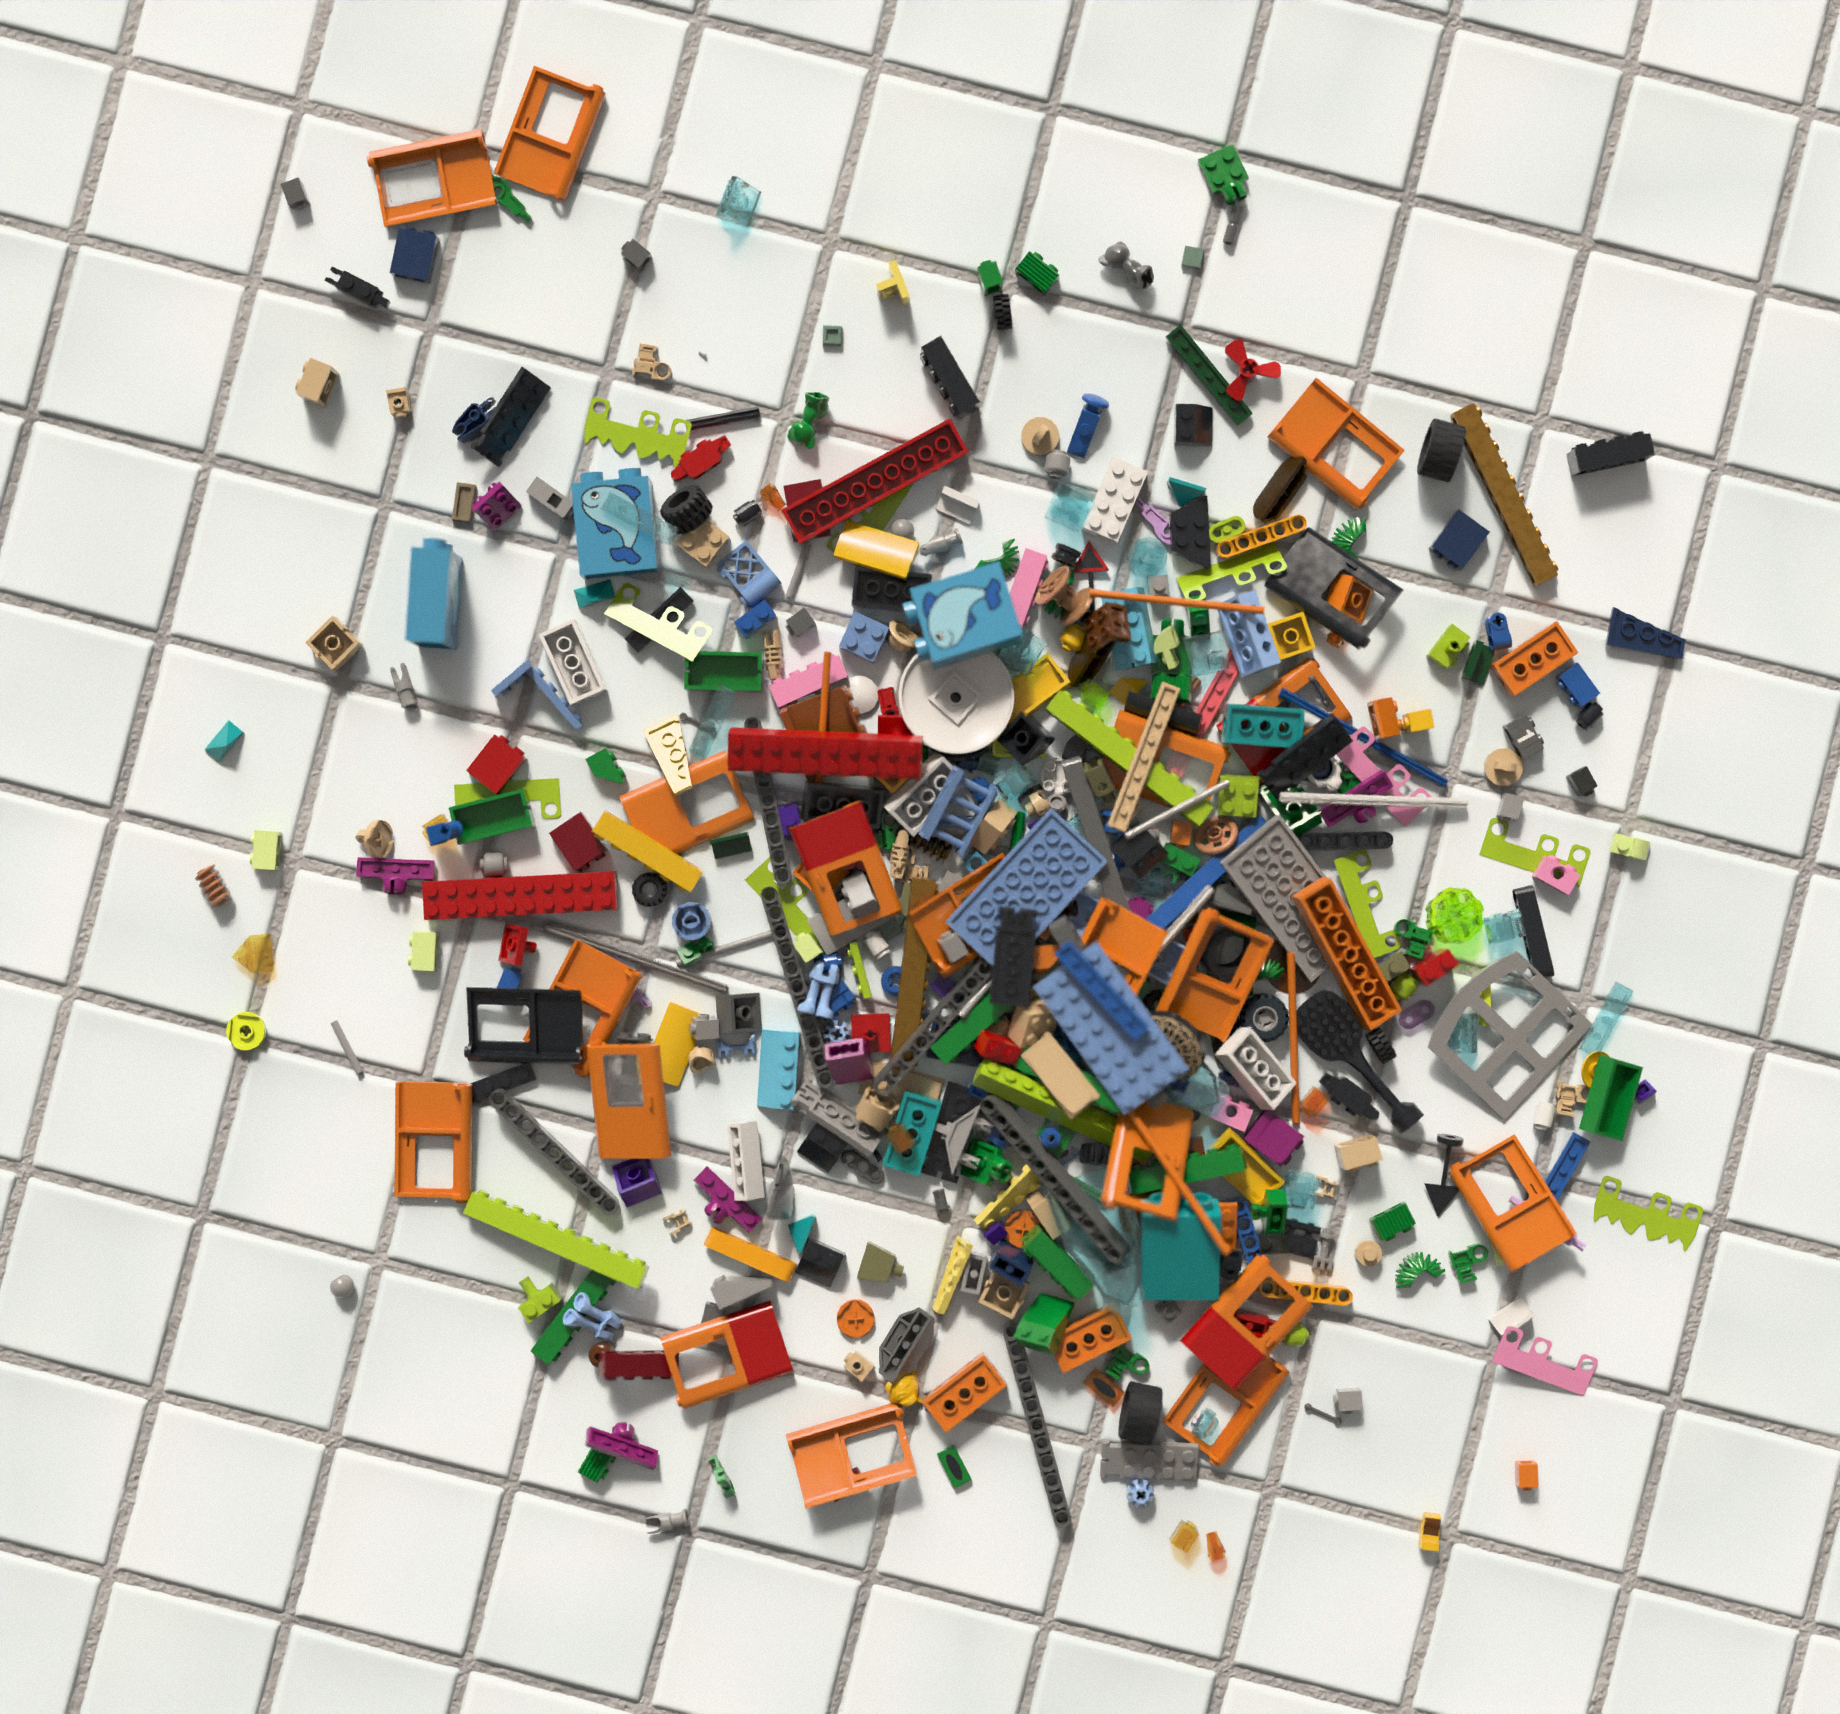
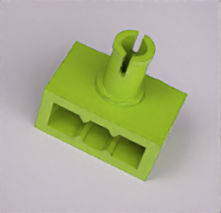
[1426,624,1471,669]
[518,1276,563,1323]

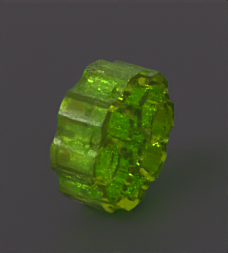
[1425,887,1484,944]

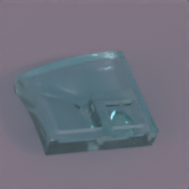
[1182,630,1229,678]

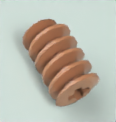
[195,864,232,908]

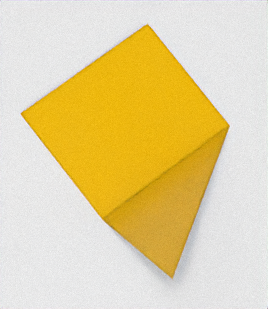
[1109,677,1148,705]

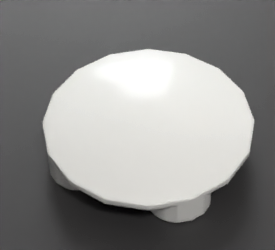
[844,676,878,714]
[1040,757,1070,795]

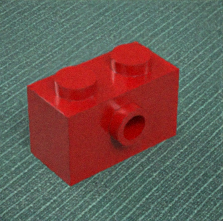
[974,1030,1023,1066]

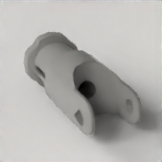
[919,528,963,555]
[390,663,418,708]
[644,1509,689,1534]

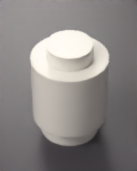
[863,930,890,959]
[1532,1101,1555,1131]

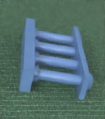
[918,765,998,857]

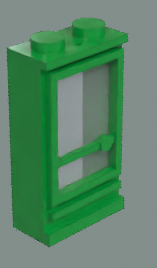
[1004,1103,1076,1160]

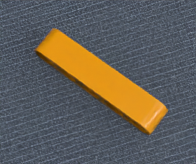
[1215,514,1307,560]
[704,1227,798,1282]
[1257,1277,1353,1306]

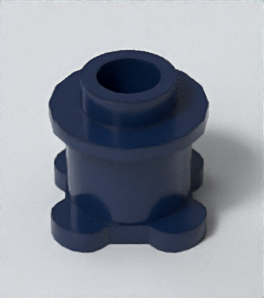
[956,758,979,773]
[1218,1069,1239,1088]

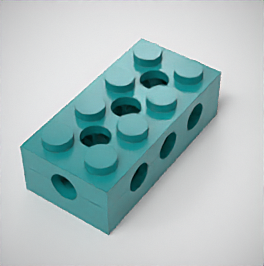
[1221,703,1305,748]
[882,1089,942,1176]

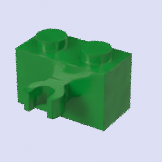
[1158,842,1201,884]
[1250,1189,1288,1234]

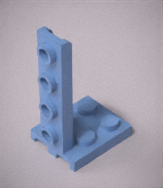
[491,660,583,729]

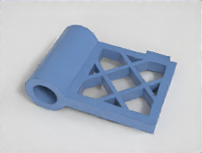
[716,540,782,608]

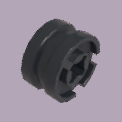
[1051,543,1081,568]

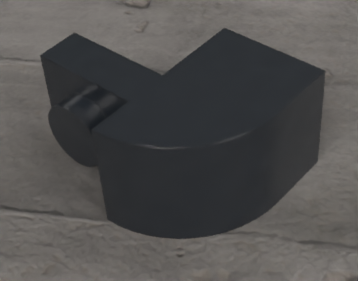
[1061,734,1102,759]

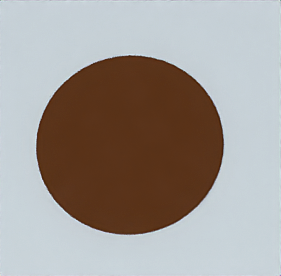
[1265,940,1321,994]

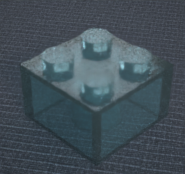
[1044,479,1095,533]

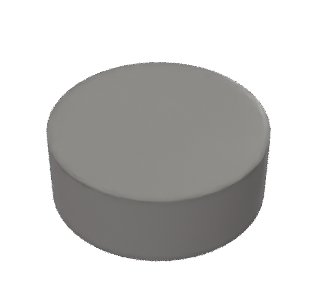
[1047,794,1066,814]

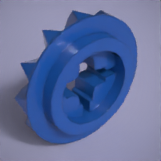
[881,966,901,997]

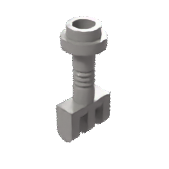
[1311,1228,1335,1272]

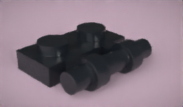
[1284,1218,1321,1259]

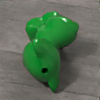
[787,392,830,449]

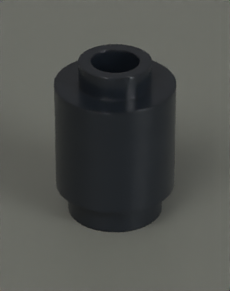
[733,499,762,526]
[1575,702,1604,731]

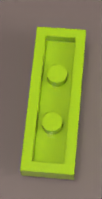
[847,941,872,999]

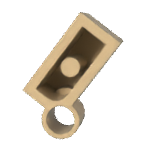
[1026,1190,1072,1240]

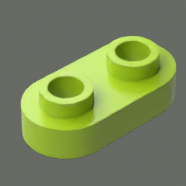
[1209,516,1245,543]

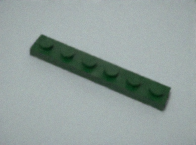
[1165,324,1253,427]

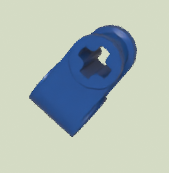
[1485,613,1512,651]
[425,820,463,846]

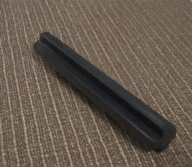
[685,407,760,430]

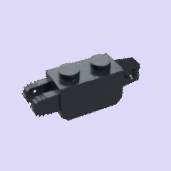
[324,266,391,309]
[1319,1072,1380,1120]

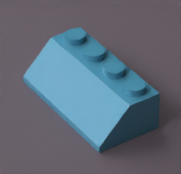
[757,1029,800,1110]

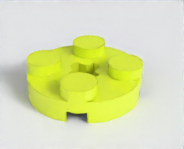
[226,1012,266,1050]

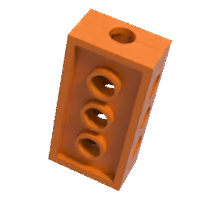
[1489,621,1579,698]
[1055,1301,1132,1373]
[922,1352,1007,1433]

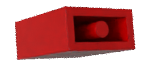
[466,734,527,795]
[1409,948,1459,986]

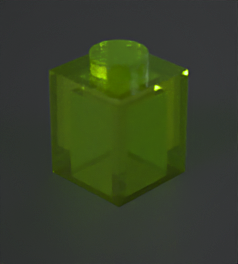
[1080,681,1111,711]

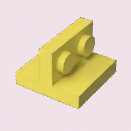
[876,260,910,306]

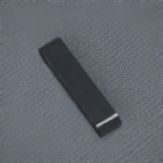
[1298,831,1394,851]
[1512,885,1554,978]

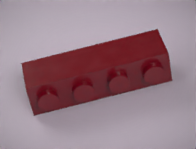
[598,1350,679,1381]

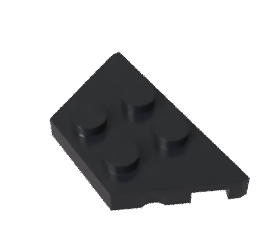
[1169,495,1211,569]

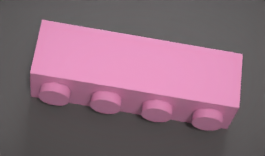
[1010,548,1049,629]
[769,654,849,709]

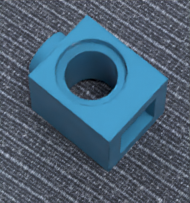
[963,851,987,873]

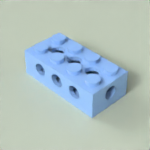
[1217,590,1281,678]

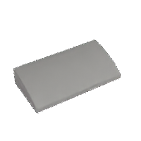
[807,883,894,956]

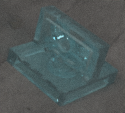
[716,176,762,228]
[995,624,1047,676]
[1441,1013,1478,1053]

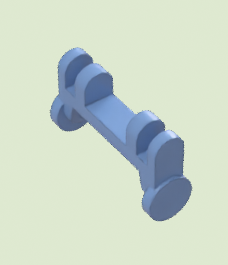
[716,1033,755,1058]

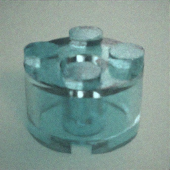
[1127,537,1167,578]
[992,760,1037,803]
[1483,909,1527,944]
[1282,1169,1319,1211]

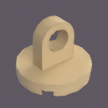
[1021,417,1059,456]
[1484,748,1523,786]
[355,820,394,858]

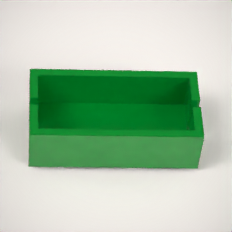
[684,651,763,693]
[448,789,535,845]
[1579,1055,1643,1141]
[1021,1223,1095,1301]

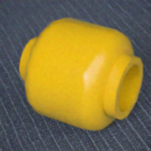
[1059,623,1086,653]

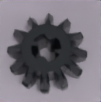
[1079,1143,1111,1166]

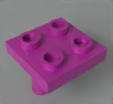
[471,481,522,532]

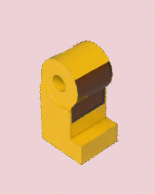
[1418,1512,1441,1552]

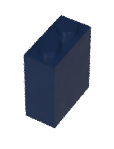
[389,226,440,284]
[1428,509,1490,571]
[988,1239,1034,1287]

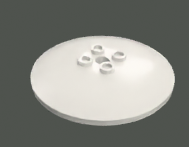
[898,652,1014,754]

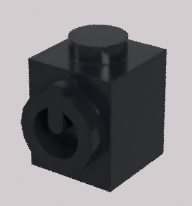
[1219,1249,1244,1281]

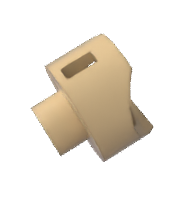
[1024,790,1051,819]
[688,1045,715,1074]
[1354,1240,1382,1267]

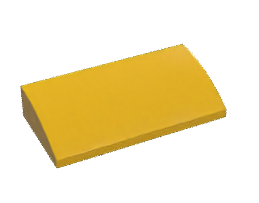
[833,520,919,580]
[1006,653,1071,727]
[653,1002,702,1087]
[1210,1127,1285,1205]

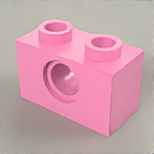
[1532,855,1580,895]
[1207,1093,1253,1132]

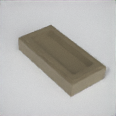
[451,482,477,523]

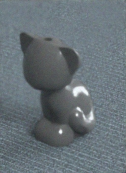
[1098,241,1154,290]

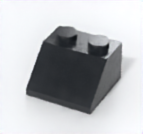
[1174,404,1213,446]
[997,711,1055,766]
[1110,820,1168,879]
[797,1122,849,1173]
[795,1237,845,1288]

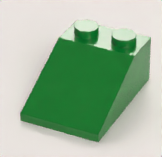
[1258,783,1322,837]
[1014,1293,1075,1356]

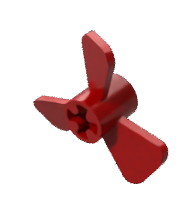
[1225,339,1281,402]

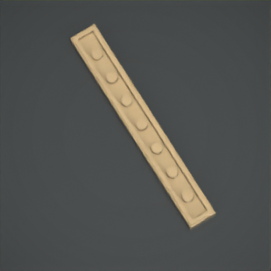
[1107,682,1180,833]

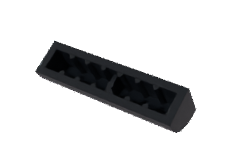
[1124,691,1203,736]

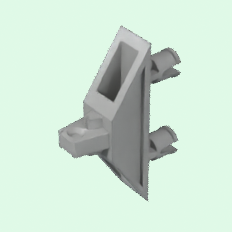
[934,1105,994,1175]

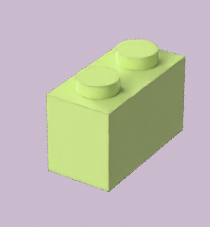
[250,830,282,870]
[408,931,439,971]
[793,932,823,963]

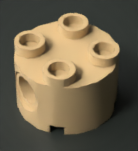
[856,1086,900,1131]

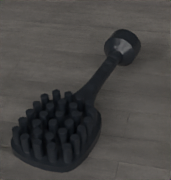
[1296,990,1424,1134]

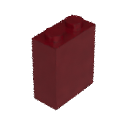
[549,812,608,872]

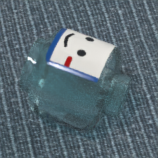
[1190,1408,1219,1439]

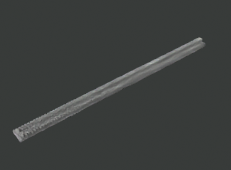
[543,922,728,994]

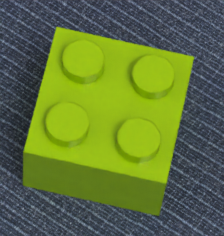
[1217,773,1259,818]

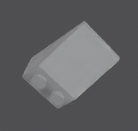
[710,1275,774,1310]

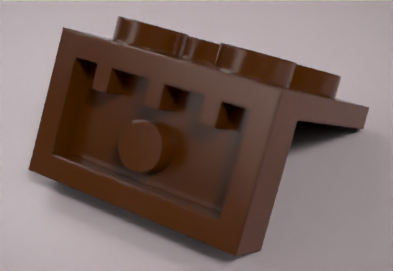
[1084,602,1132,654]

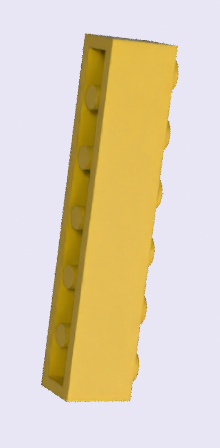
[592,809,703,892]

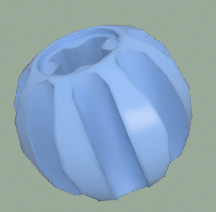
[823,1020,852,1044]
[1126,1479,1155,1508]

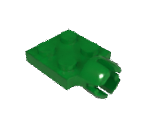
[1198,144,1249,205]
[1151,619,1192,675]
[960,1138,1013,1186]

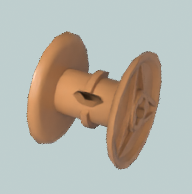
[1035,566,1094,626]

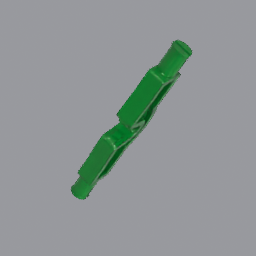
[492,174,533,223]

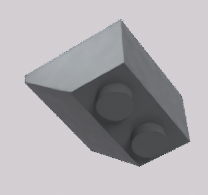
[1210,879,1252,915]
[715,993,762,1034]

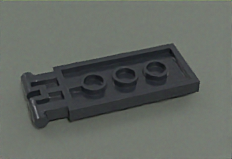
[471,367,551,467]
[1257,713,1353,800]
[989,906,1038,1007]
[920,1081,981,1184]

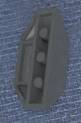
[879,1307,935,1384]

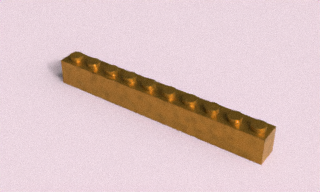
[1450,403,1559,587]
[890,876,939,1071]

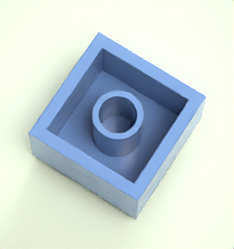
[839,611,890,664]

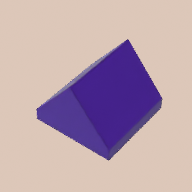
[1635,1079,1657,1104]
[983,1222,1009,1245]

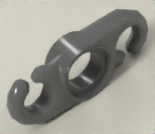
[841,1150,885,1184]

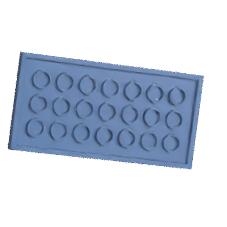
[945,808,1108,966]
[1034,941,1189,1114]

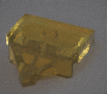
[231,933,274,974]

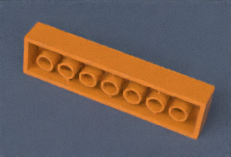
[1291,877,1402,1030]

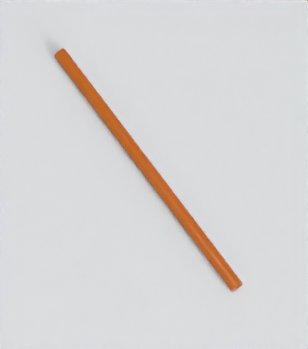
[1089,589,1265,615]
[816,651,832,782]
[1287,952,1300,1123]
[1127,1109,1231,1255]

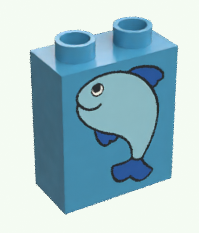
[571,468,660,580]
[405,538,463,650]
[903,562,1023,670]

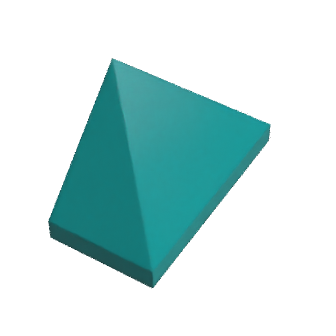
[1167,477,1206,507]
[574,579,615,609]
[204,720,244,762]
[788,1214,816,1253]

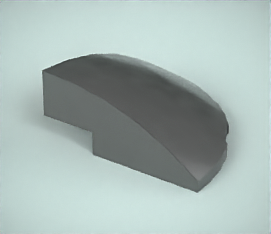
[767,1156,794,1220]

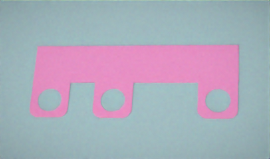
[1336,727,1432,827]
[1491,1326,1598,1396]

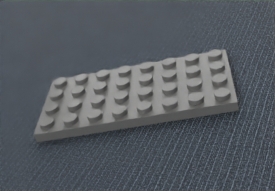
[1220,814,1356,982]

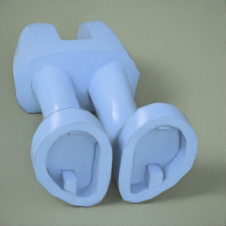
[797,960,839,1019]
[563,1292,622,1340]

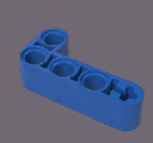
[1220,1196,1263,1265]

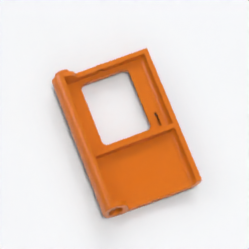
[1155,908,1274,1042]
[523,940,643,1078]
[394,1081,472,1203]
[1101,1100,1194,1222]
[1448,1134,1577,1273]
[1162,1356,1291,1467]
[786,1403,917,1508]

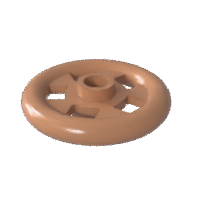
[1194,816,1238,855]

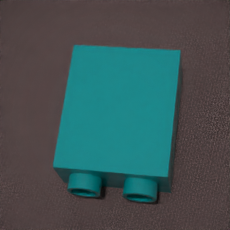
[1138,1193,1221,1300]

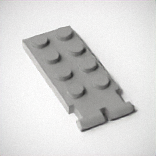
[790,1078,886,1157]
[1100,1440,1199,1481]

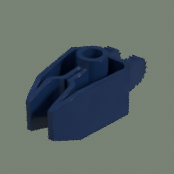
[452,397,496,443]

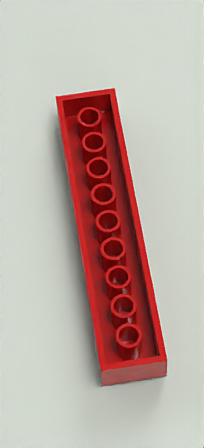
[781,418,969,546]
[728,727,923,779]
[422,871,619,920]

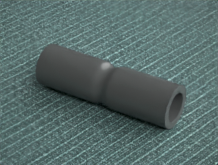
[1223,204,1244,245]

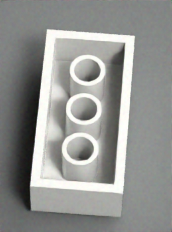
[1081,457,1148,544]
[539,619,608,706]
[882,753,963,837]
[1215,1027,1297,1110]

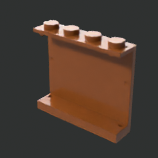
[779,685,868,781]

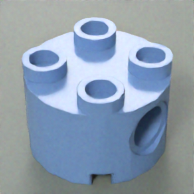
[672,902,711,940]

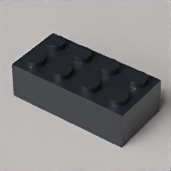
[920,336,980,420]
[1566,431,1655,477]
[851,566,932,612]
[801,780,884,829]

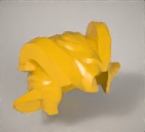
[885,1370,922,1407]

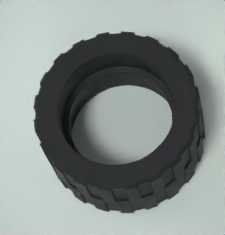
[1417,418,1466,483]
[1200,918,1251,982]
[1118,1381,1163,1445]

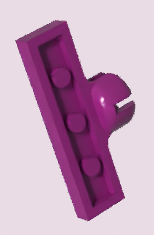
[1319,769,1394,828]
[356,857,435,895]
[693,1166,762,1234]
[585,1422,658,1470]

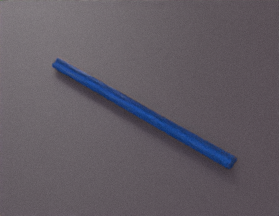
[1278,688,1448,788]

